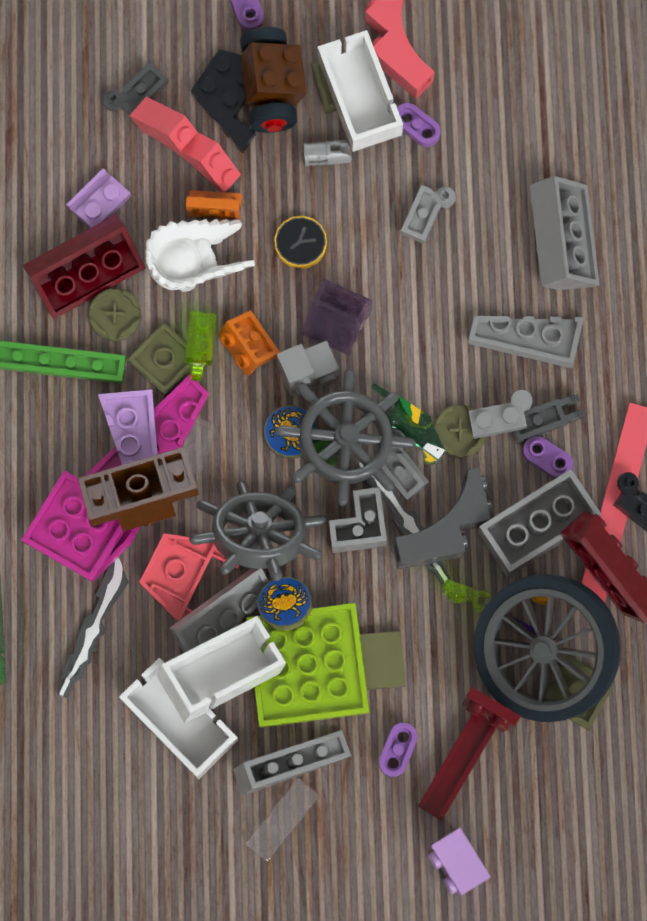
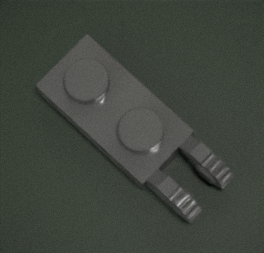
[512,394,586,443]

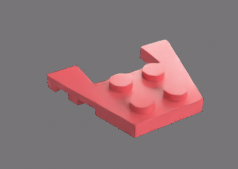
[139,533,239,622]

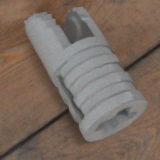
[303,140,352,167]

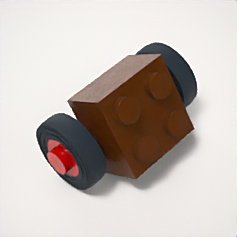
[240,27,307,133]

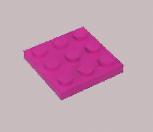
[21,470,123,582]

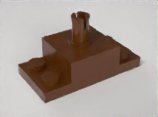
[78,447,199,532]

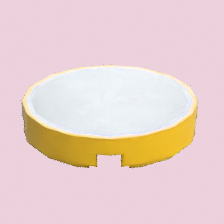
[274,216,327,269]

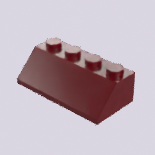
[23,214,146,319]
[560,512,647,623]

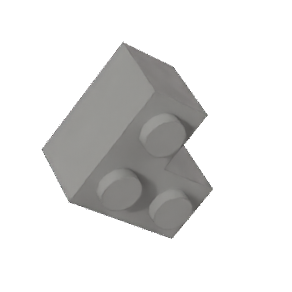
[277,340,339,396]
[329,487,387,553]

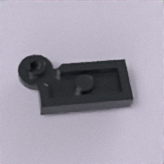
[613,472,647,532]

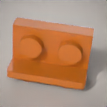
[186,190,242,220]
[218,310,280,376]

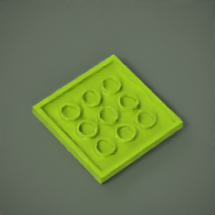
[246,603,370,728]

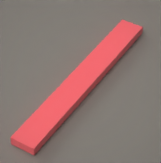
[581,403,647,603]

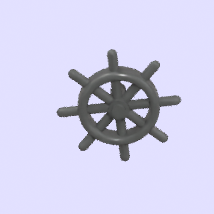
[275,369,416,506]
[189,480,328,581]

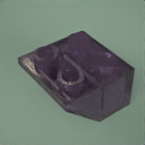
[301,279,373,356]

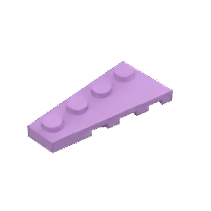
[98,389,158,465]

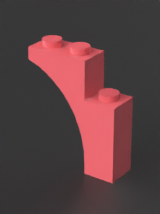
[365,0,435,99]
[129,97,241,192]

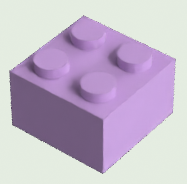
[428,828,490,897]

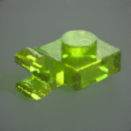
[442,579,491,613]

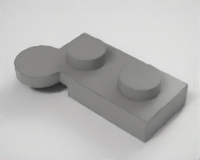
[400,185,456,244]
[469,390,533,439]
[374,429,429,500]

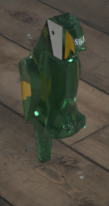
[371,384,445,465]

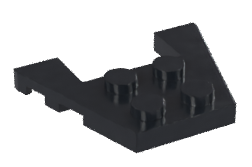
[191,49,256,153]

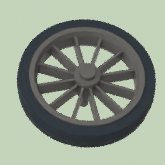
[474,574,621,722]

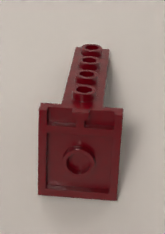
[417,687,521,821]

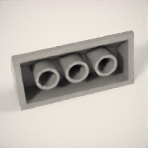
[530,176,600,290]

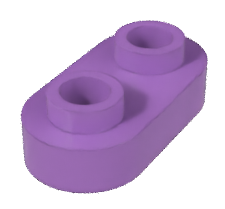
[230,0,264,31]
[397,103,441,147]
[523,436,573,479]
[379,723,417,777]

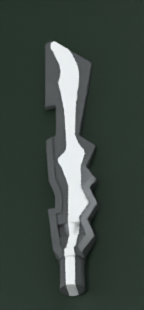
[357,462,450,584]
[57,557,129,698]

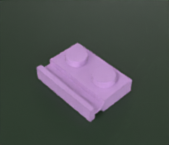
[66,168,131,228]

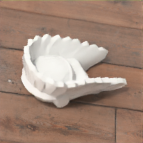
[145,219,255,292]

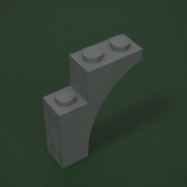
[392,468,493,570]

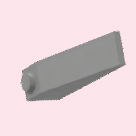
[233,730,351,796]

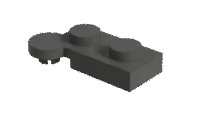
[103,62,169,115]

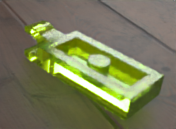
[184,311,217,381]

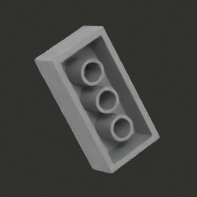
[477,469,602,578]

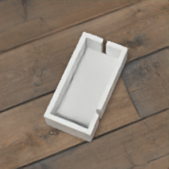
[317,30,403,152]
[157,616,286,723]
[119,658,238,779]

